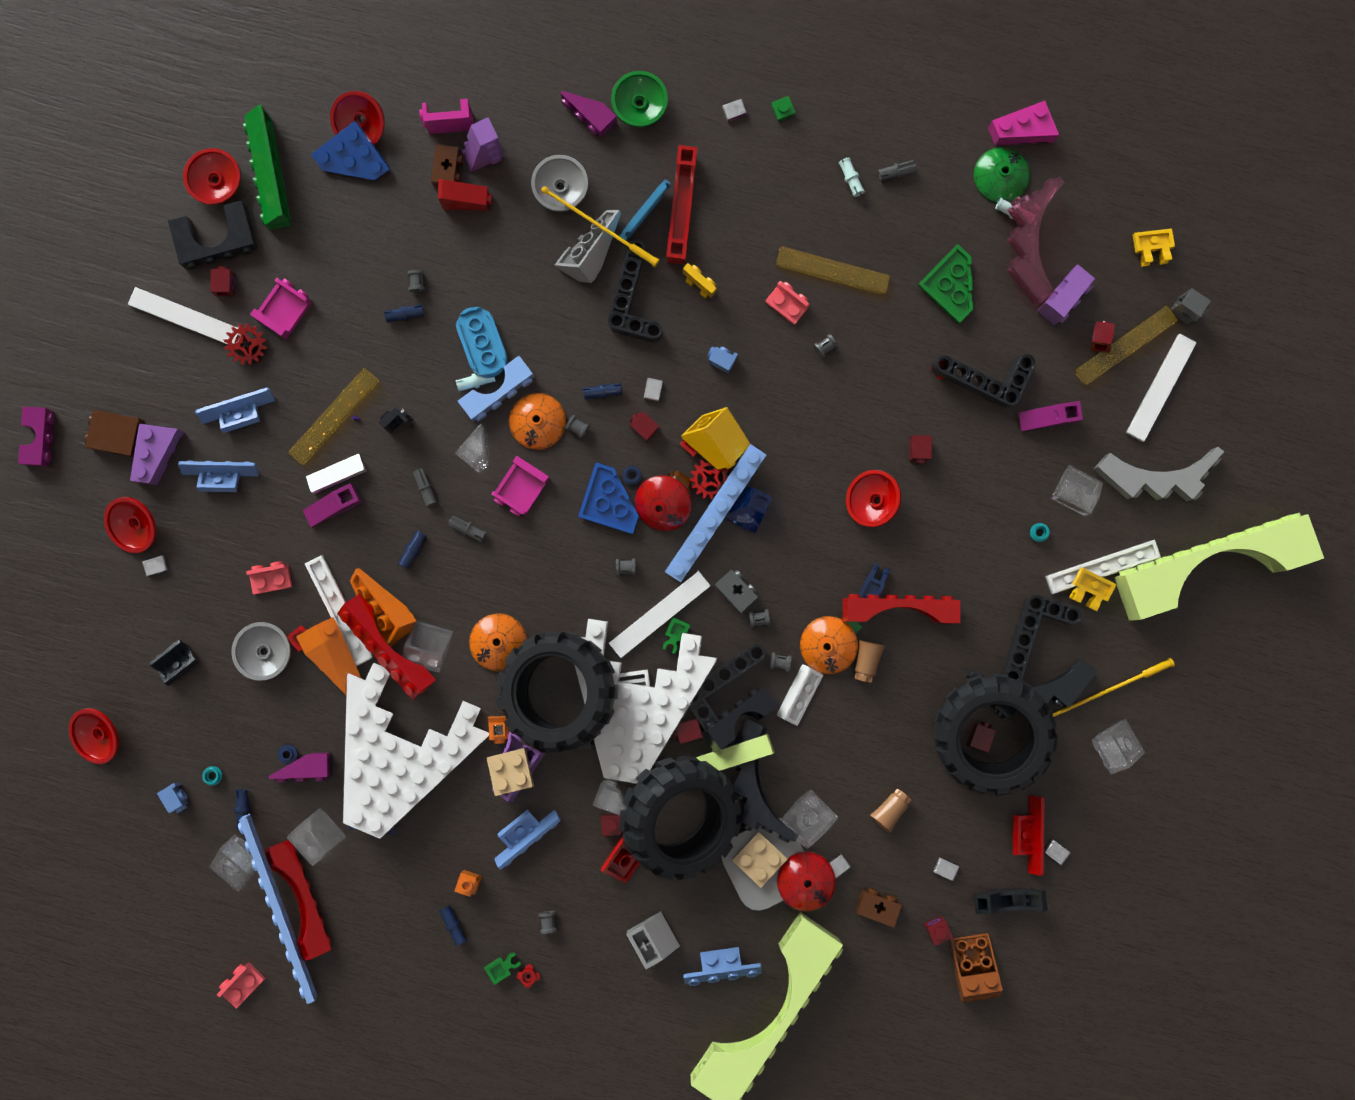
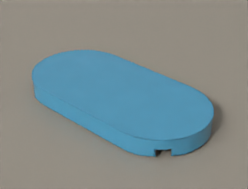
[619,179,671,241]
[456,307,507,378]

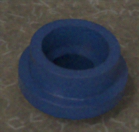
[623,466,642,485]
[278,745,298,764]

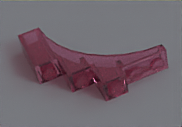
[1007,176,1064,305]

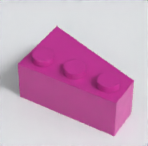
[988,101,1059,145]

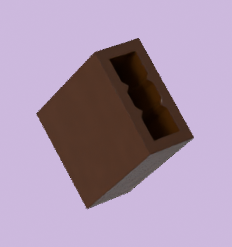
[85,410,145,457]

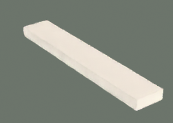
[128,287,238,345]
[1126,334,1197,442]
[1045,540,1161,594]
[305,555,374,666]
[609,571,710,658]

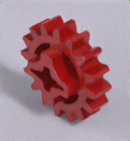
[223,323,266,365]
[690,460,729,500]

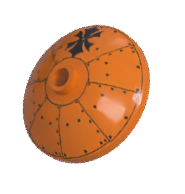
[509,393,566,450]
[469,614,527,671]
[800,616,858,674]

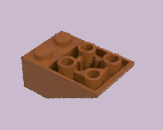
[950,933,1003,1003]

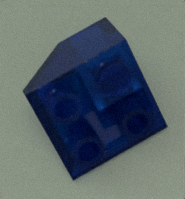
[724,486,773,533]

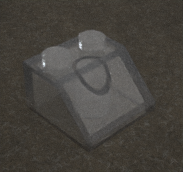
[455,424,490,473]
[1051,465,1103,516]
[403,621,453,673]
[1091,719,1145,774]
[592,778,626,815]
[781,790,839,849]
[286,808,346,866]
[209,835,256,892]

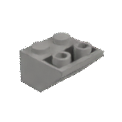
[626,911,680,969]

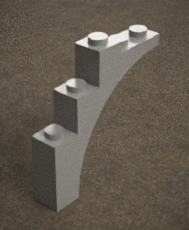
[1093,447,1224,501]

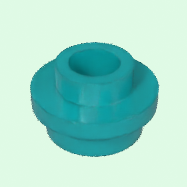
[1030,523,1050,542]
[202,766,223,786]

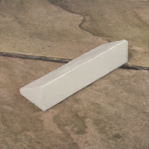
[306,454,367,494]
[777,665,823,726]

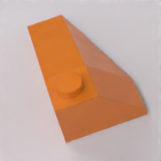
[350,568,416,647]
[296,617,362,696]

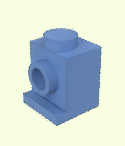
[707,346,738,374]
[157,782,188,814]

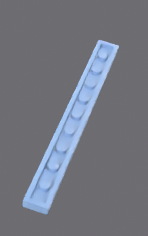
[238,814,317,1004]

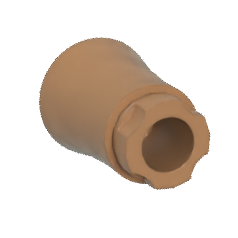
[854,640,885,683]
[869,788,912,833]

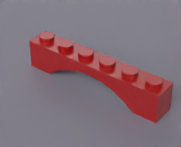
[666,145,697,265]
[337,594,436,700]
[842,594,960,624]
[264,839,332,961]

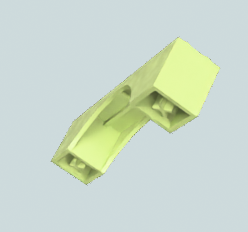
[1114,513,1324,621]
[691,911,843,1100]

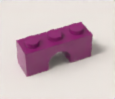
[18,407,55,467]

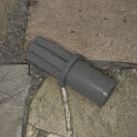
[878,160,916,181]
[413,468,437,507]
[448,516,486,543]

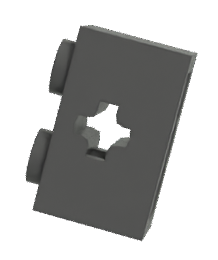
[1169,288,1211,325]
[714,569,758,613]

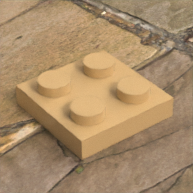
[487,748,534,796]
[732,832,788,888]

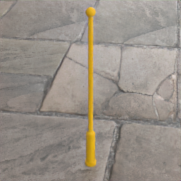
[541,186,660,267]
[1053,658,1175,717]

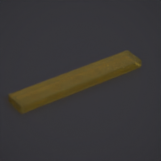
[775,246,890,295]
[1074,306,1178,386]
[288,367,379,466]

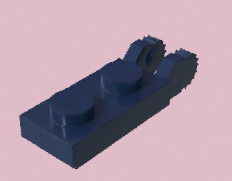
[859,563,890,598]

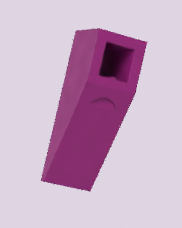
[560,91,617,138]
[1018,401,1083,431]
[303,483,363,528]
[269,752,332,782]

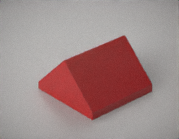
[601,835,640,884]

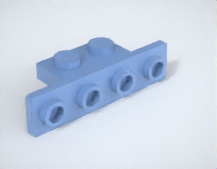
[195,387,275,433]
[178,460,259,492]
[494,809,561,870]
[683,947,762,986]

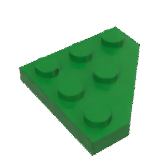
[918,244,973,324]

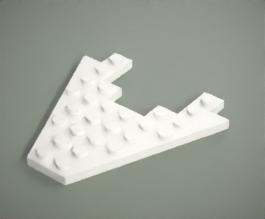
[575,619,717,784]
[343,663,489,839]

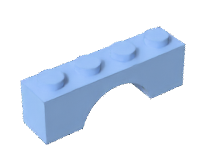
[458,356,534,422]

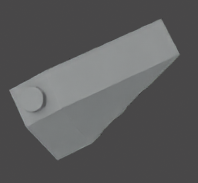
[555,210,621,283]

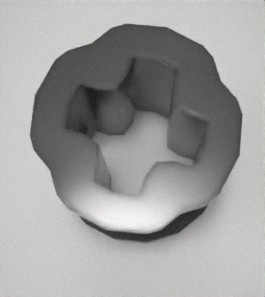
[407,270,425,293]
[813,334,838,359]
[565,415,590,439]
[616,558,636,576]
[749,609,770,629]
[769,652,791,672]
[538,911,557,934]

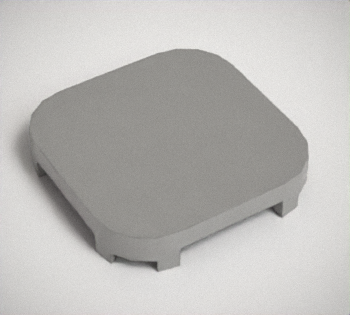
[721,818,811,911]

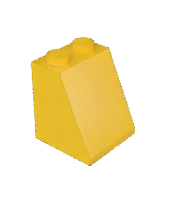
[681,407,750,470]

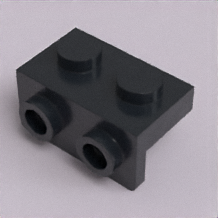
[379,407,414,434]
[149,640,199,686]

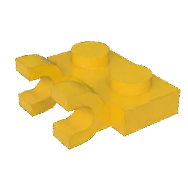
[1132,229,1175,267]
[683,263,717,299]
[1069,567,1117,611]

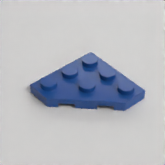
[311,121,391,180]
[578,463,639,534]

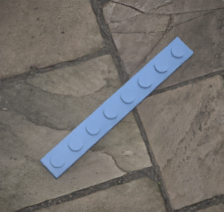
[665,444,766,582]

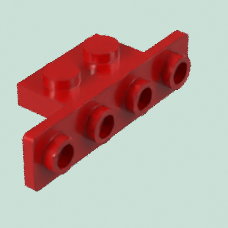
[1013,795,1045,876]

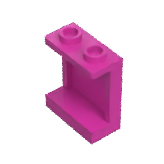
[419,99,474,134]
[250,278,312,339]
[492,456,550,517]

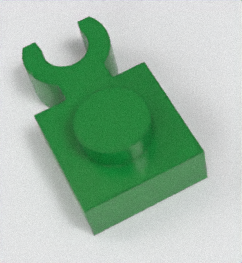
[663,618,690,653]
[484,952,521,985]

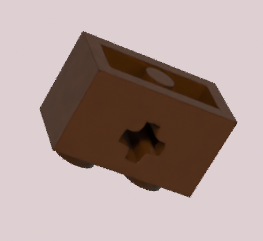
[431,144,463,187]
[855,888,902,928]

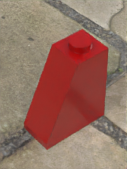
[438,179,492,211]

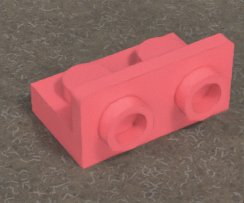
[765,281,810,326]
[246,561,293,595]
[217,962,266,1009]

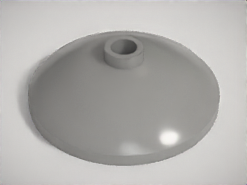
[531,155,588,212]
[232,622,291,681]

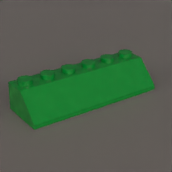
[243,104,292,230]

